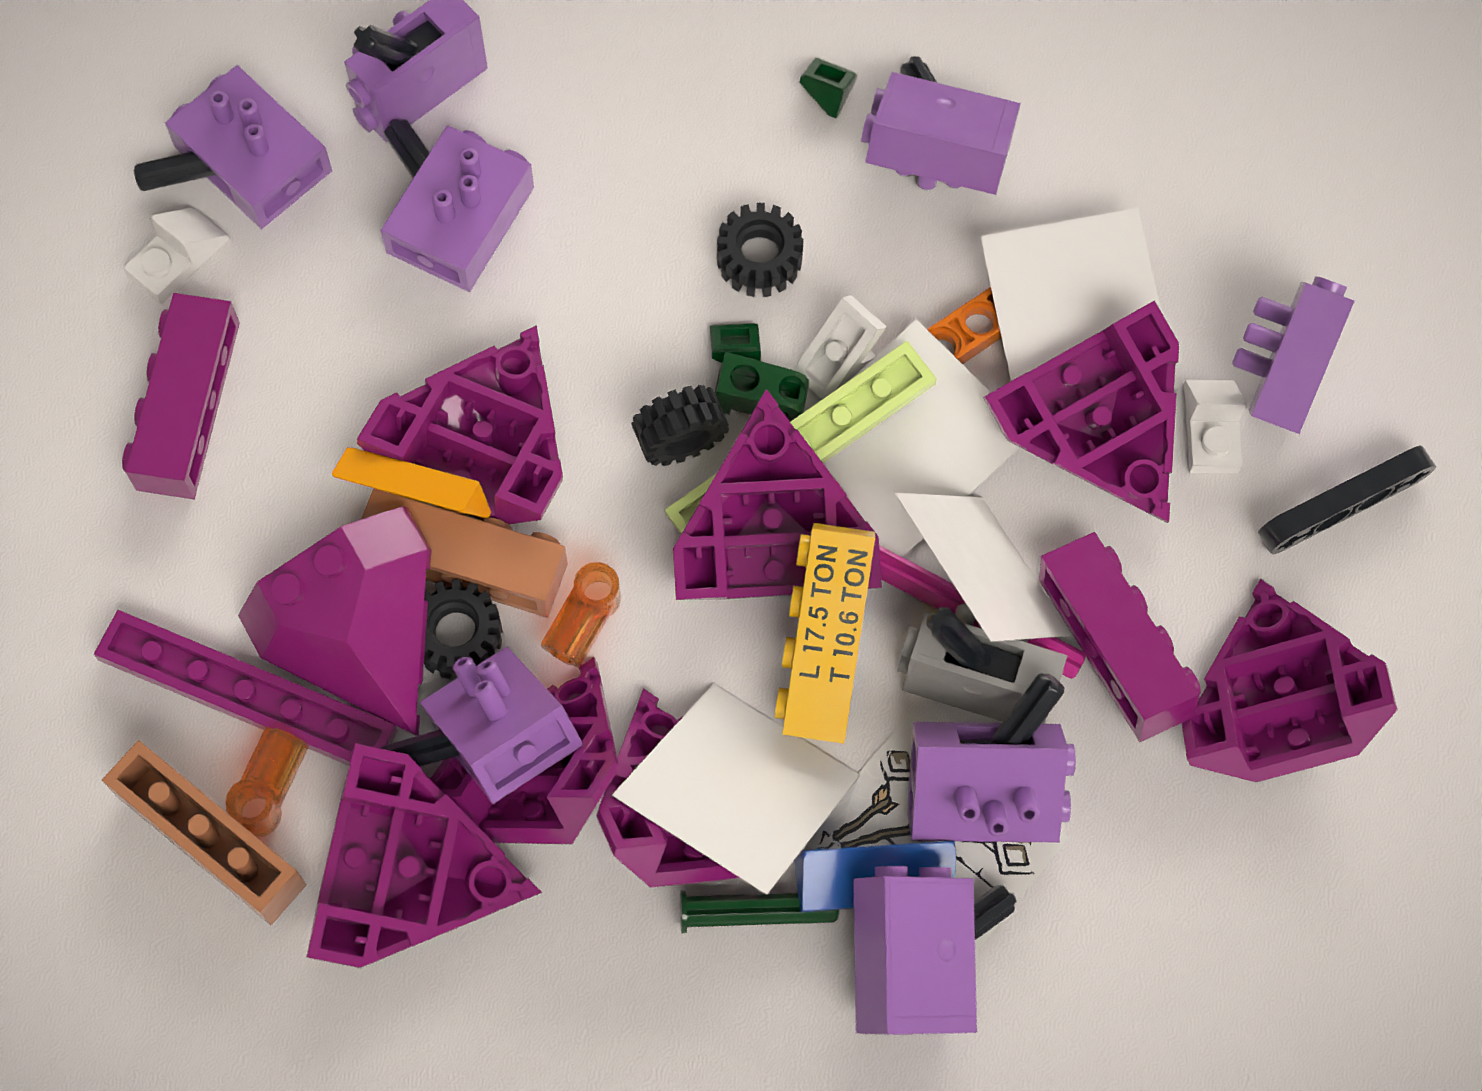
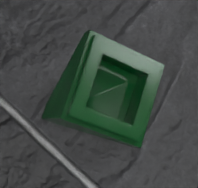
[799,58,858,119]
[710,323,761,363]

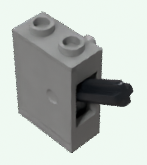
[897,604,1067,724]

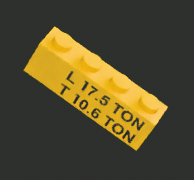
[774,523,875,744]

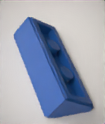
[794,841,956,912]

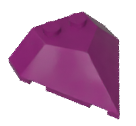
[983,300,1179,523]
[357,325,563,524]
[673,389,882,600]
[238,506,431,736]
[1182,578,1398,782]
[430,657,619,845]
[596,688,740,888]
[306,743,542,968]

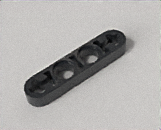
[1258,445,1437,554]

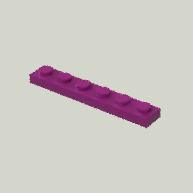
[93,610,398,766]

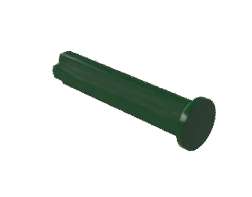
[680,890,839,933]

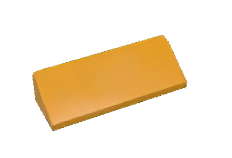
[332,447,491,518]

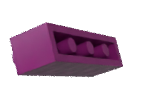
[122,293,240,500]
[1039,532,1201,742]

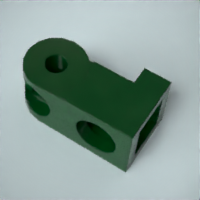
[715,352,809,422]

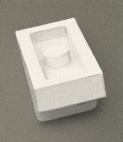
[123,207,229,304]
[793,295,887,400]
[1184,380,1247,474]

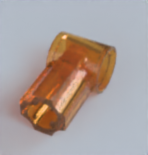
[540,562,622,668]
[225,727,309,838]

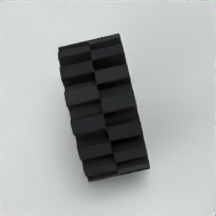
[717,203,804,297]
[631,385,729,466]
[424,580,503,679]

